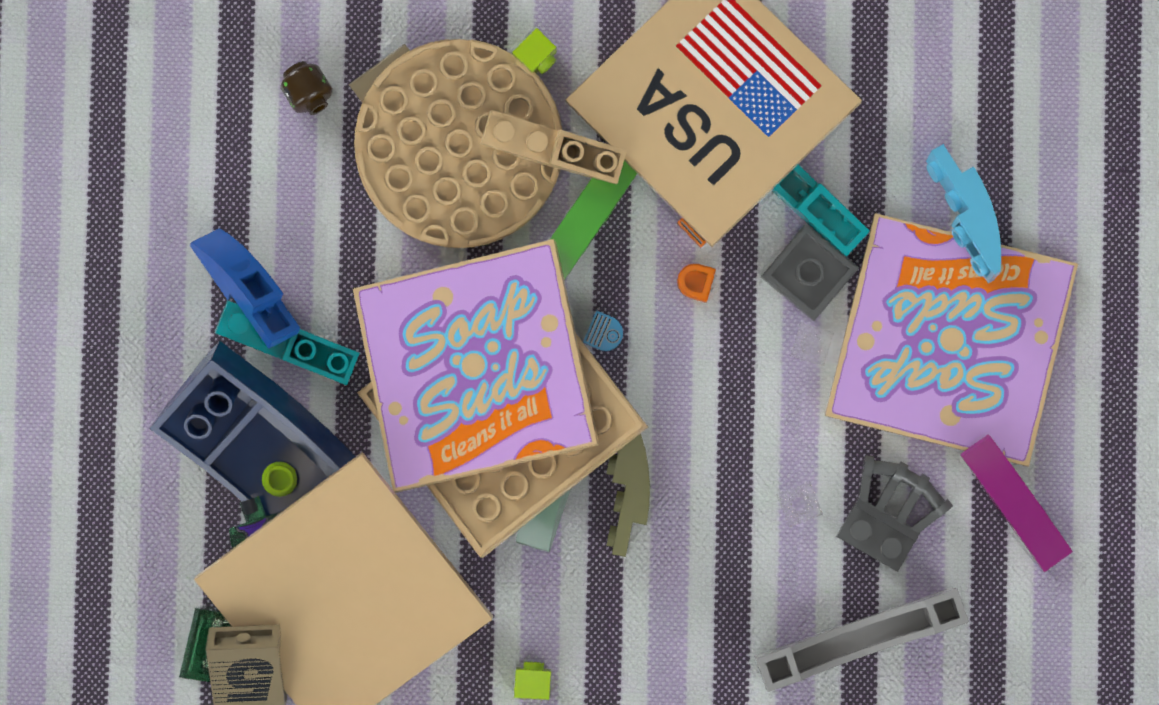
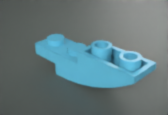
[926,144,1001,283]

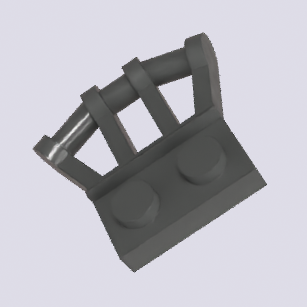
[836,455,953,572]

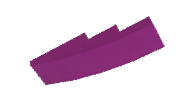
[960,434,1073,572]

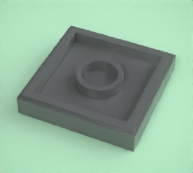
[761,224,859,322]

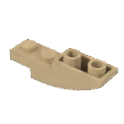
[480,110,627,184]

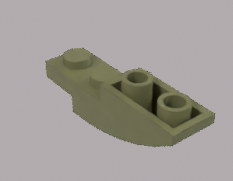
[606,433,650,557]

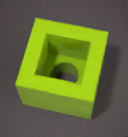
[512,28,557,74]
[514,661,551,700]

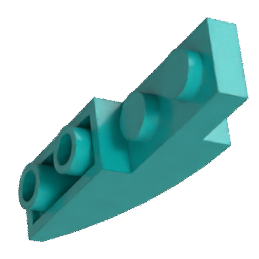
[214,300,360,385]

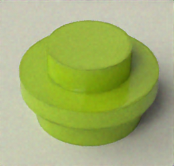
[262,462,297,497]

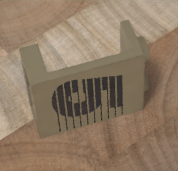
[206,625,287,705]

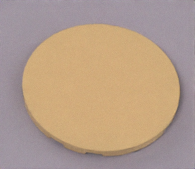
[354,39,562,248]

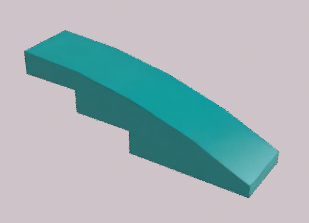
[771,164,870,257]

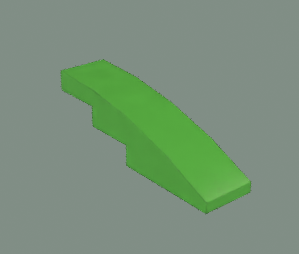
[550,161,637,281]

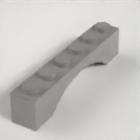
[754,587,969,692]

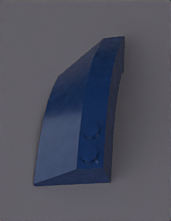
[149,341,356,521]

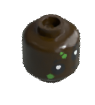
[280,61,332,115]

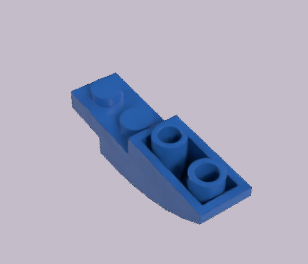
[190,228,300,349]

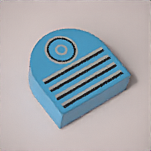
[583,310,623,351]

